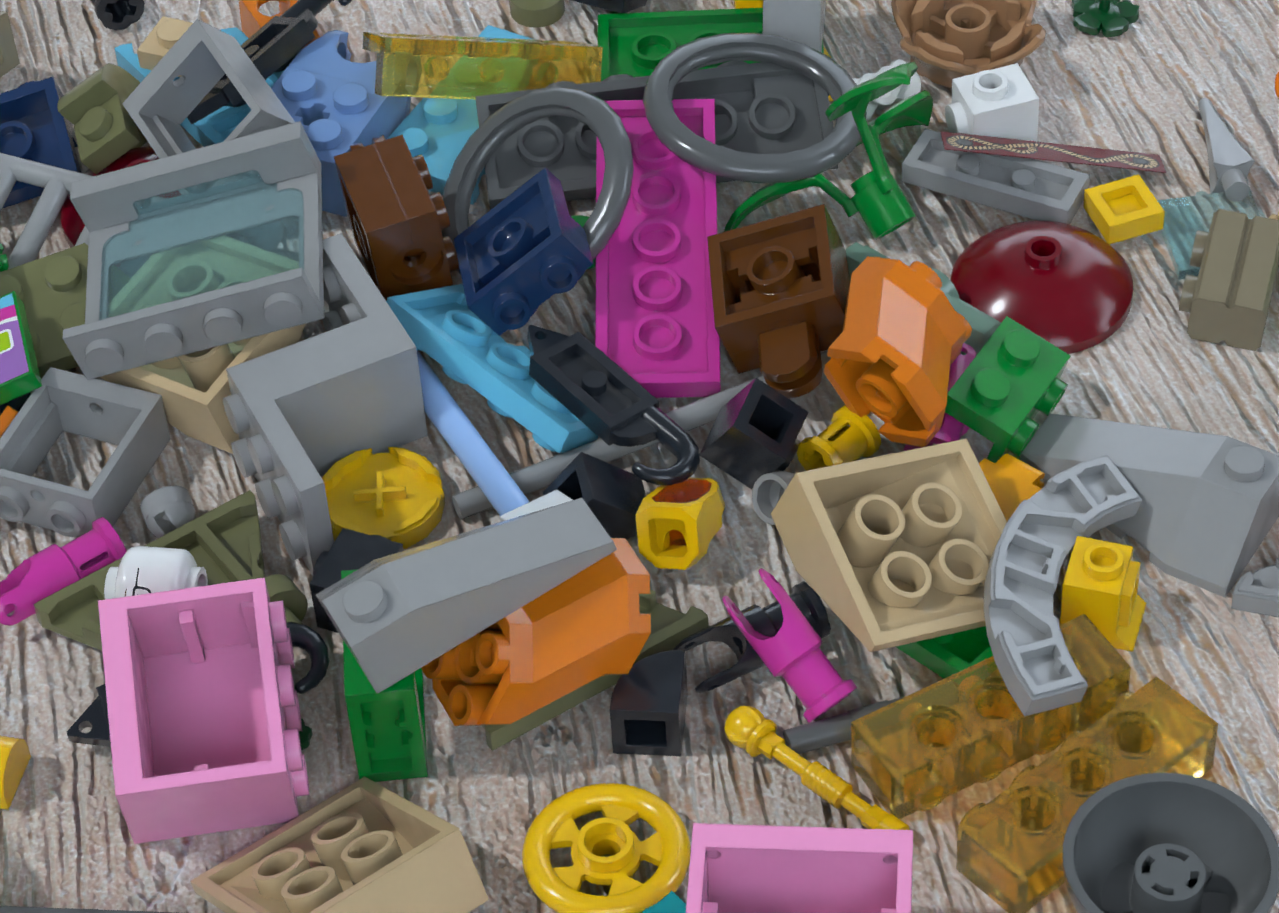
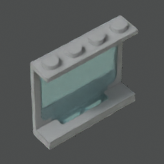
[63,121,324,380]

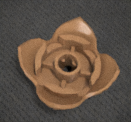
[891,0,1046,88]

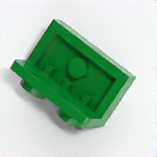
[945,316,1071,463]

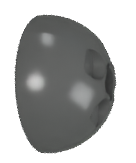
[1063,773,1279,913]

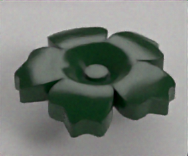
[1071,0,1140,37]

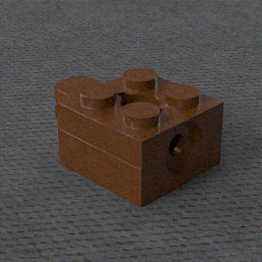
[334,135,460,301]
[707,204,850,398]

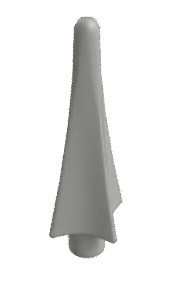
[1198,98,1255,202]

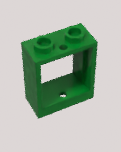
[341,569,428,782]

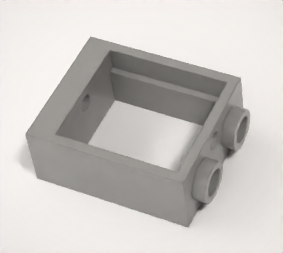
[122,19,295,191]
[0,367,171,537]

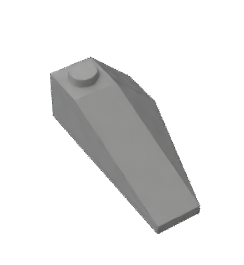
[1020,413,1279,598]
[316,498,617,694]

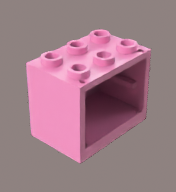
[98,578,309,844]
[686,823,913,913]

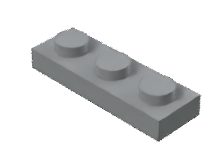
[902,128,1090,225]

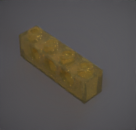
[851,614,1131,819]
[956,676,1218,913]

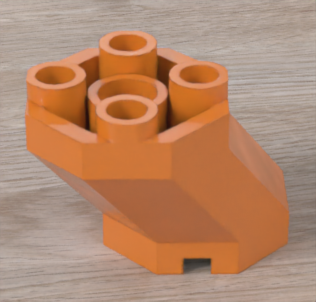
[824,256,972,447]
[421,538,651,726]

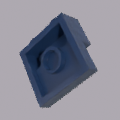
[0,77,81,209]
[454,167,593,336]

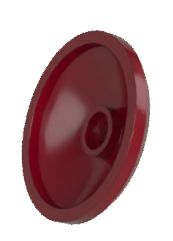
[950,221,1133,354]

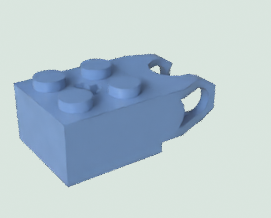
[271,30,421,217]

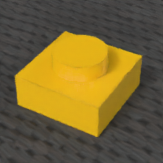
[1083,174,1165,244]

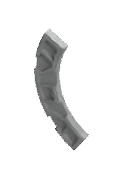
[984,455,1142,717]

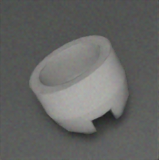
[752,471,795,525]
[140,486,196,538]

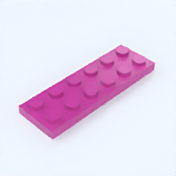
[595,99,721,398]

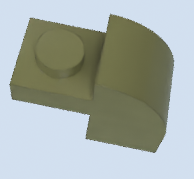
[58,63,148,174]

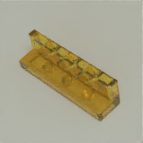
[362,32,603,100]

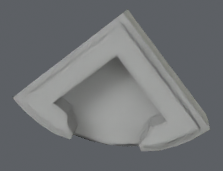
[1231,558,1279,617]

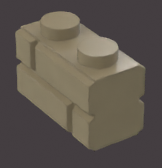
[1179,209,1279,351]

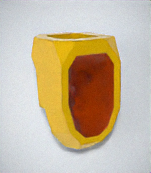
[636,477,725,570]

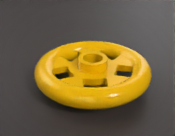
[522,783,691,913]

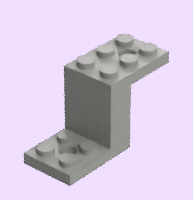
[223,233,428,576]

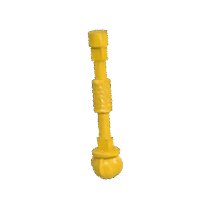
[724,706,910,830]

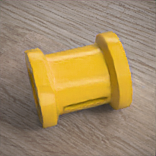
[797,405,881,471]

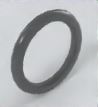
[643,33,867,183]
[442,87,634,275]

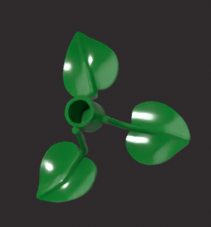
[723,62,933,240]

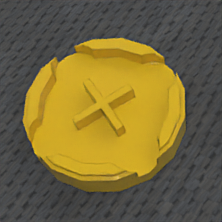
[322,447,445,549]

